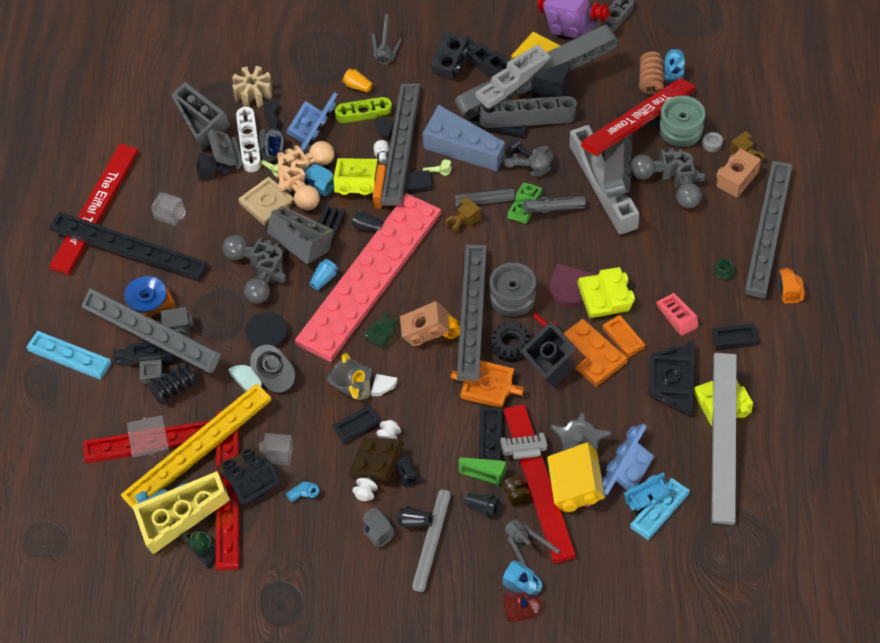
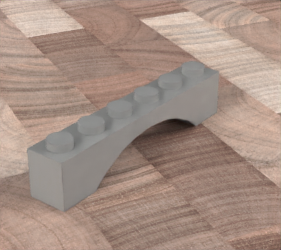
[569,125,639,235]

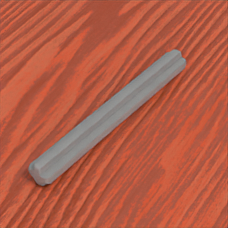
[412,489,451,592]

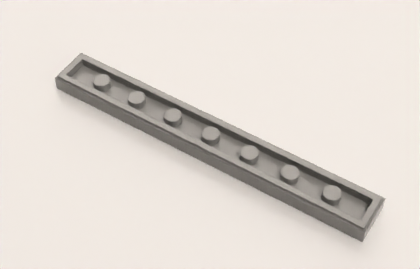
[711,353,736,525]

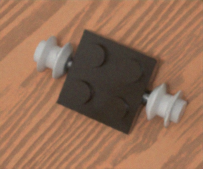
[348,420,404,501]

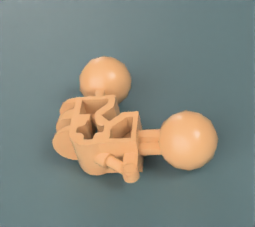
[277,141,334,211]

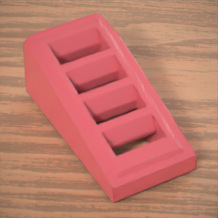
[656,293,699,336]

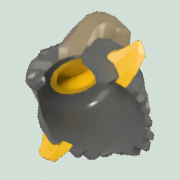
[327,353,372,400]

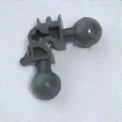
[631,148,705,209]
[222,235,286,304]

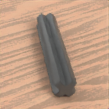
[455,189,515,207]

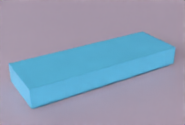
[630,478,690,540]

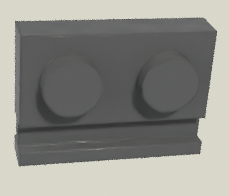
[207,128,243,169]

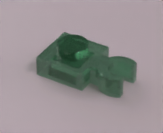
[364,311,399,348]

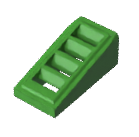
[458,457,507,486]

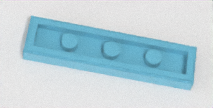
[27,331,112,380]

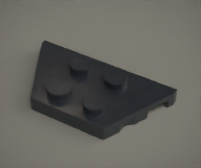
[649,340,695,416]

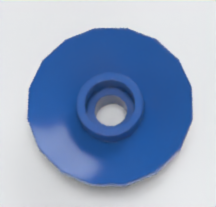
[124,276,167,312]

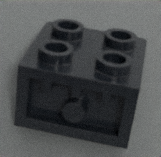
[217,446,280,505]

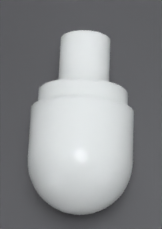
[374,140,390,164]

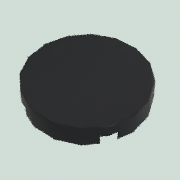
[245,312,288,349]

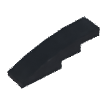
[453,36,509,77]

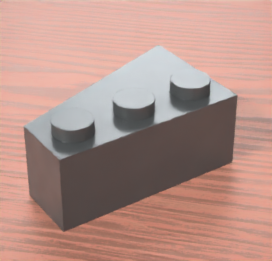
[171,82,230,152]
[267,206,334,264]

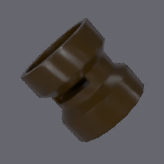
[502,475,531,506]

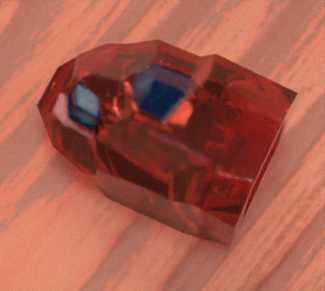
[503,592,542,621]

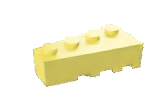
[133,471,230,554]

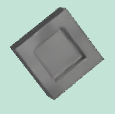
[140,359,163,384]

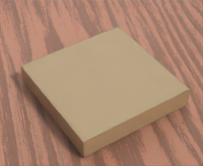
[238,177,296,226]

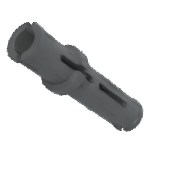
[523,196,586,213]

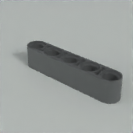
[480,96,577,128]
[603,134,632,198]

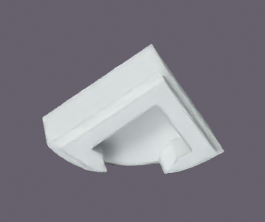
[371,374,398,396]

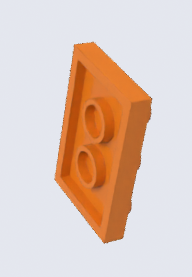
[564,319,628,387]

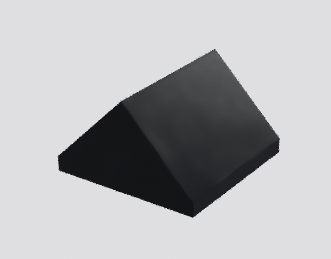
[533,61,571,98]

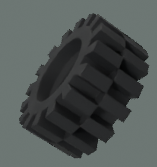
[492,321,530,362]

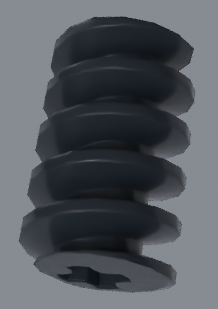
[147,362,197,404]

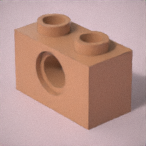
[716,148,761,198]
[400,301,450,347]

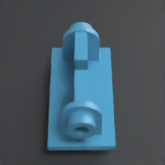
[624,472,672,511]

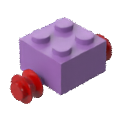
[537,0,610,38]

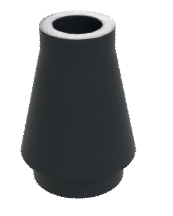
[352,210,384,232]
[465,493,500,517]
[398,506,433,529]

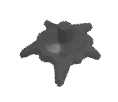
[551,413,612,452]

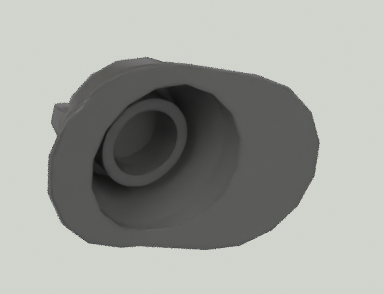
[250,344,295,392]

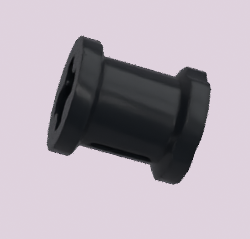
[395,457,420,487]

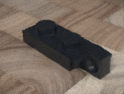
[113,342,173,365]

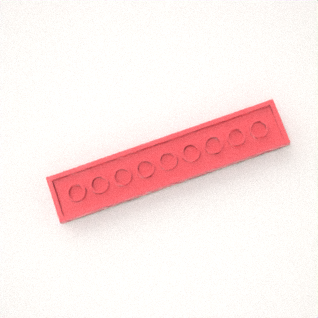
[295,193,441,362]

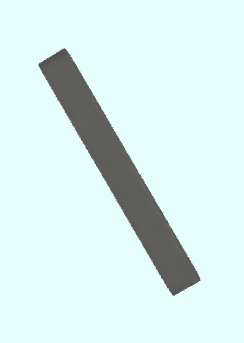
[455,25,619,119]

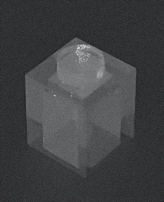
[151,192,186,226]
[259,433,293,465]

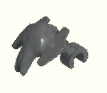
[503,146,554,177]

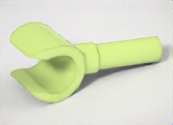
[261,159,278,177]
[423,160,452,176]

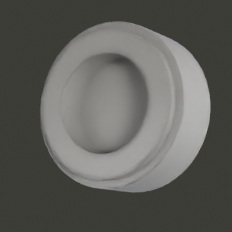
[702,132,723,152]

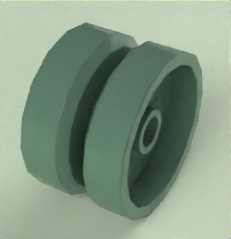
[659,96,705,147]

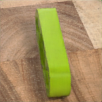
[335,97,392,123]

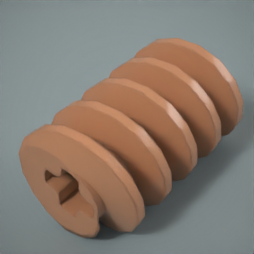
[639,52,664,95]

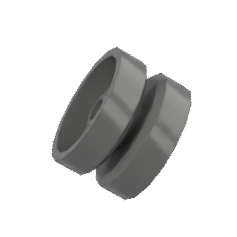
[490,263,536,317]

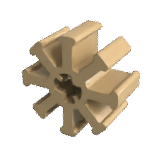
[232,66,272,108]

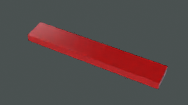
[83,420,211,463]

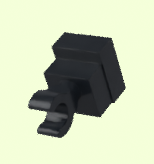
[196,153,231,180]

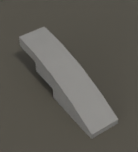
[476,44,550,109]

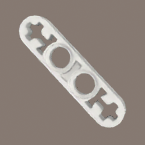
[236,107,261,172]

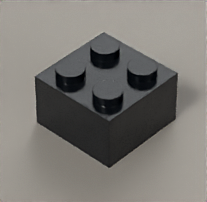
[520,321,586,387]

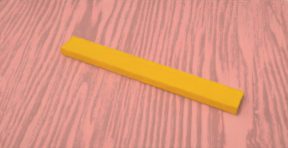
[121,383,272,510]

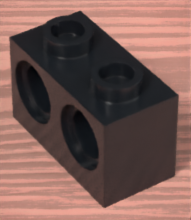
[430,32,471,80]

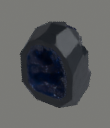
[259,129,284,162]

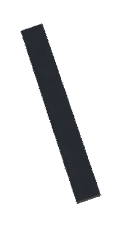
[50,212,208,282]

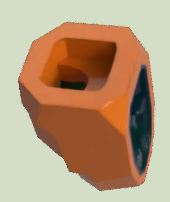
[779,268,805,303]

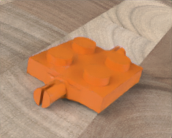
[451,361,524,408]

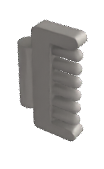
[500,433,547,460]

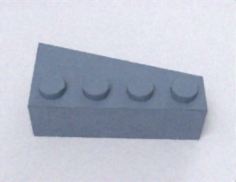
[423,105,505,171]

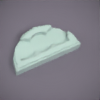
[228,365,262,392]

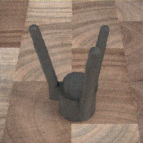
[372,14,402,65]
[505,519,560,568]

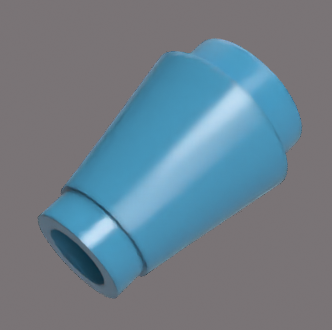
[309,259,338,291]

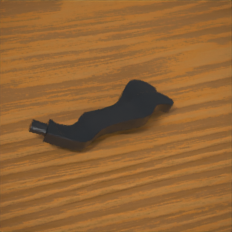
[263,98,285,137]

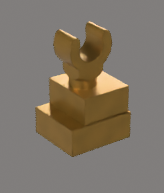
[729,131,764,162]
[446,196,481,232]

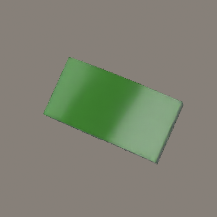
[507,182,542,224]

